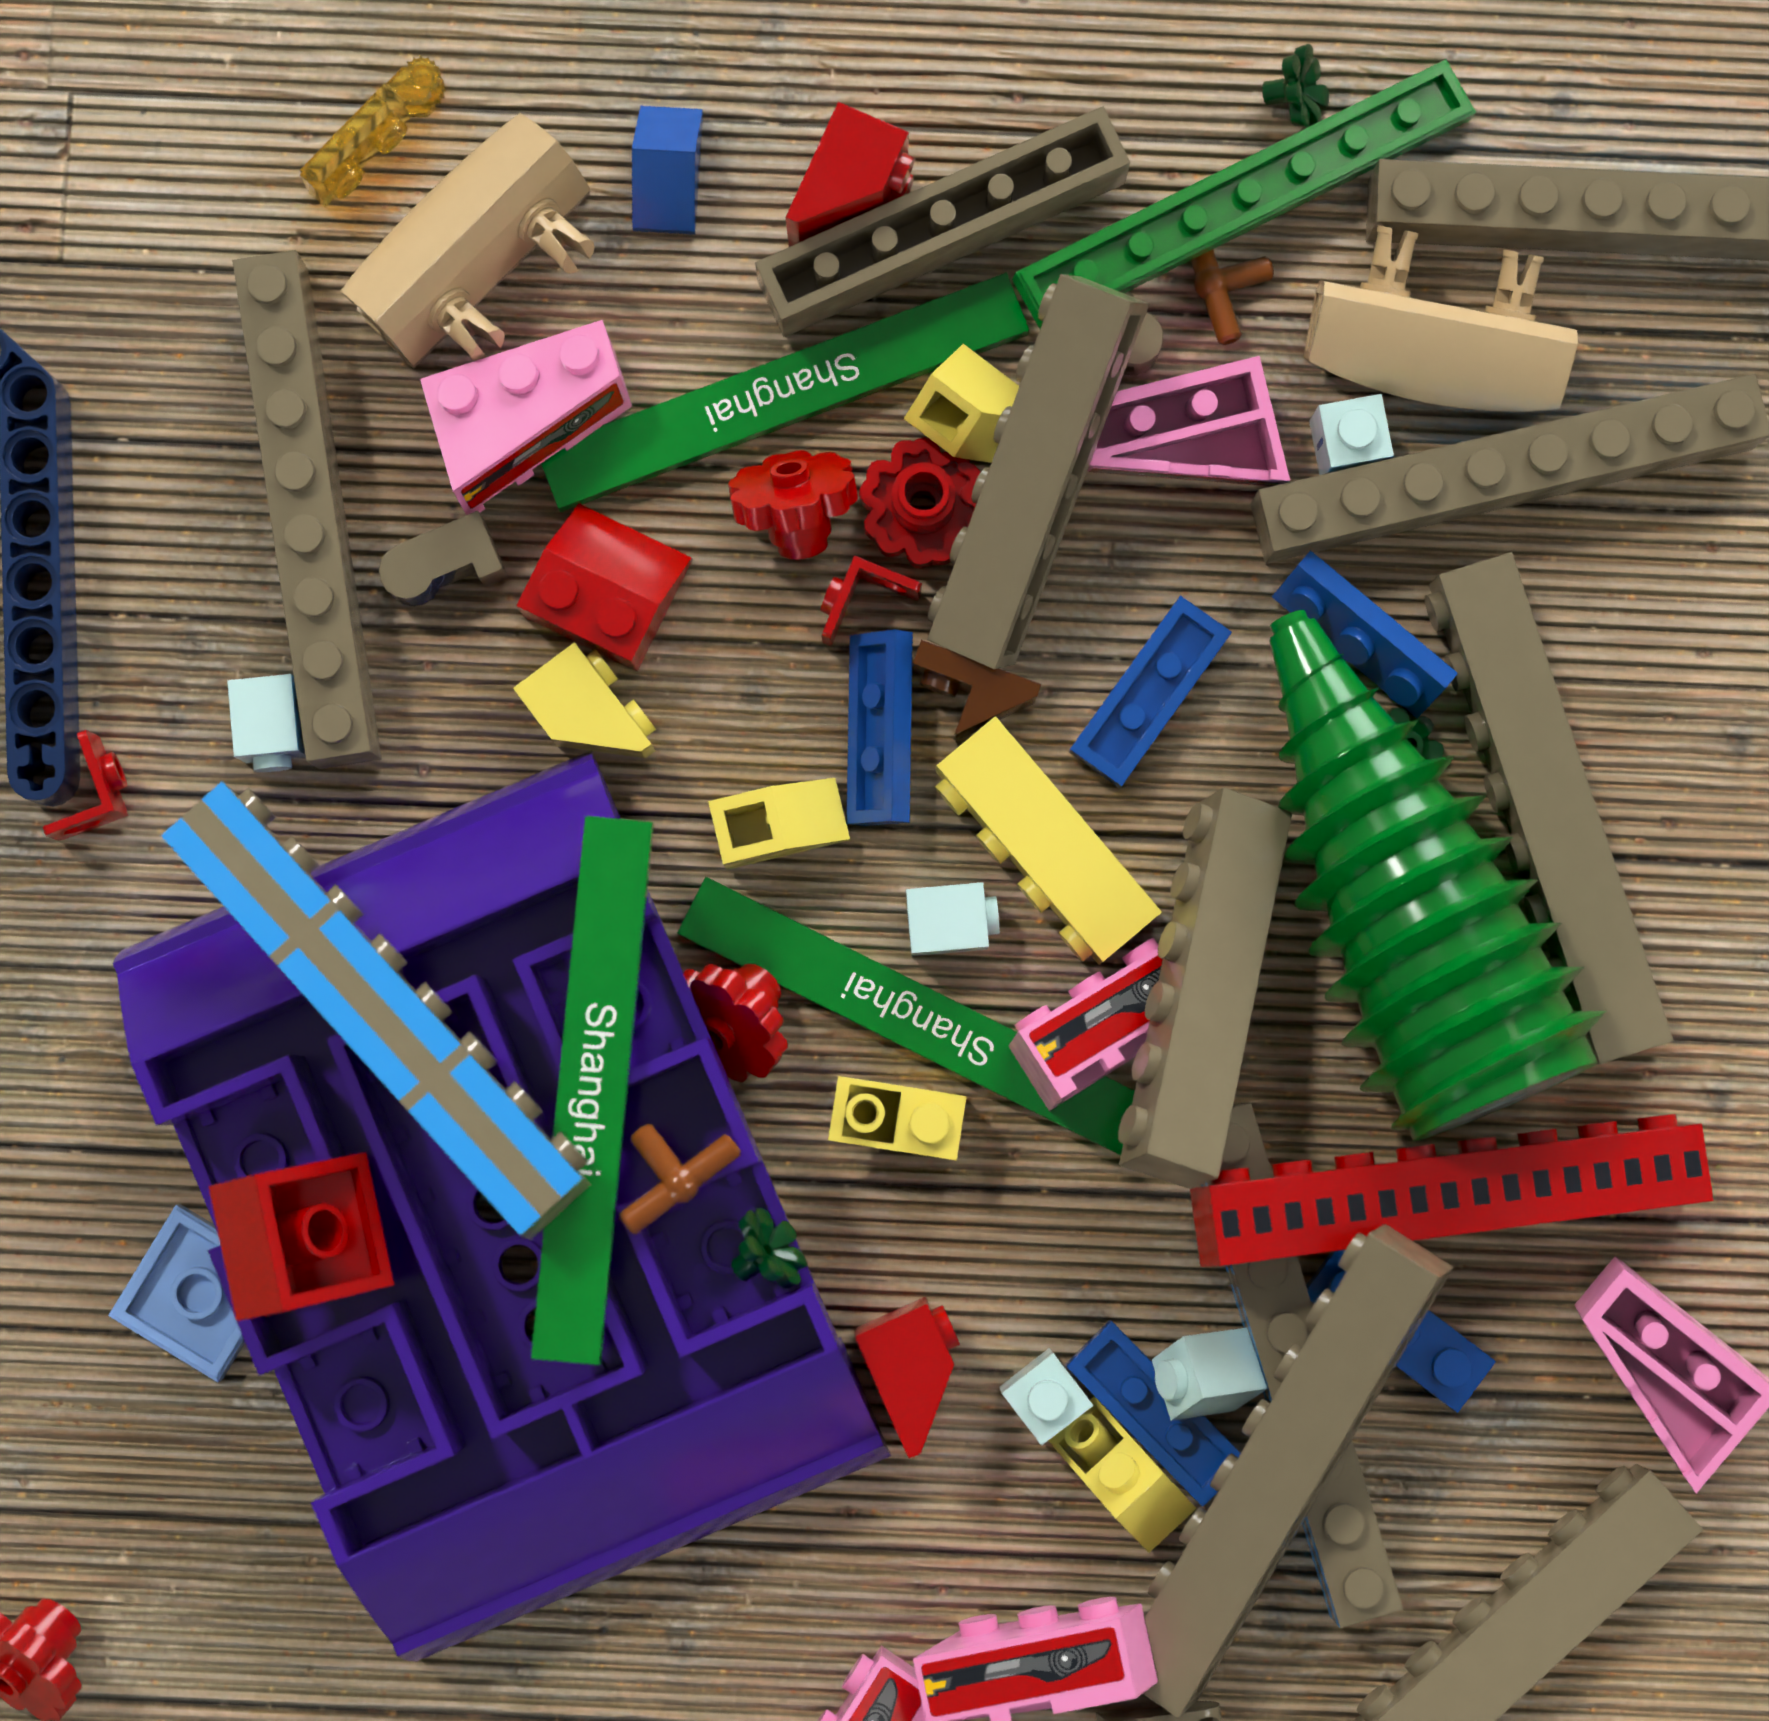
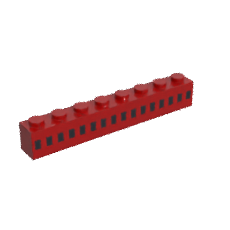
[1190,1114,1714,1267]

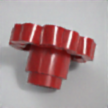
[859,437,981,569]
[728,450,858,559]
[683,964,788,1083]
[0,1599,82,1721]

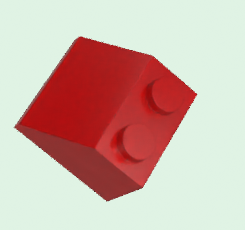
[785,101,915,247]
[516,503,693,671]
[208,1152,394,1321]
[854,1297,960,1459]

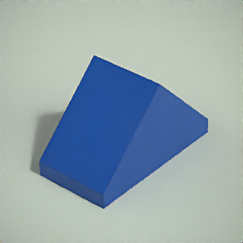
[632,106,703,235]

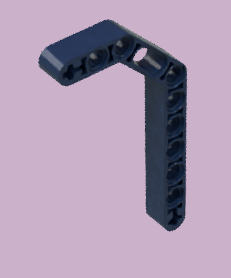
[0,328,80,807]

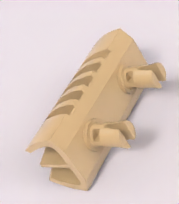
[340,113,595,369]
[1303,225,1578,412]

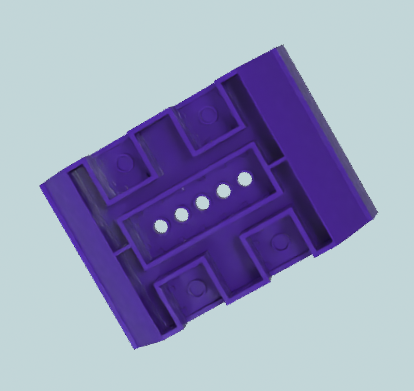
[112,750,891,1662]

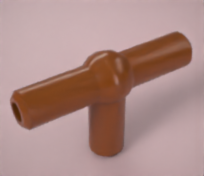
[1191,249,1274,345]
[619,1124,741,1234]

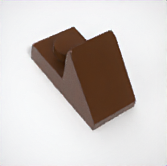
[912,640,1042,740]

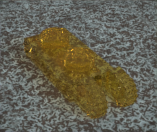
[300,56,446,207]

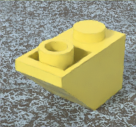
[904,344,1019,463]
[513,642,656,758]
[708,778,850,870]
[828,1076,967,1161]
[1049,1396,1197,1553]

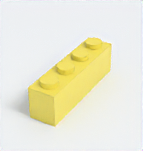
[934,716,1162,965]

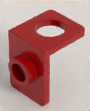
[820,556,922,646]
[43,730,129,841]

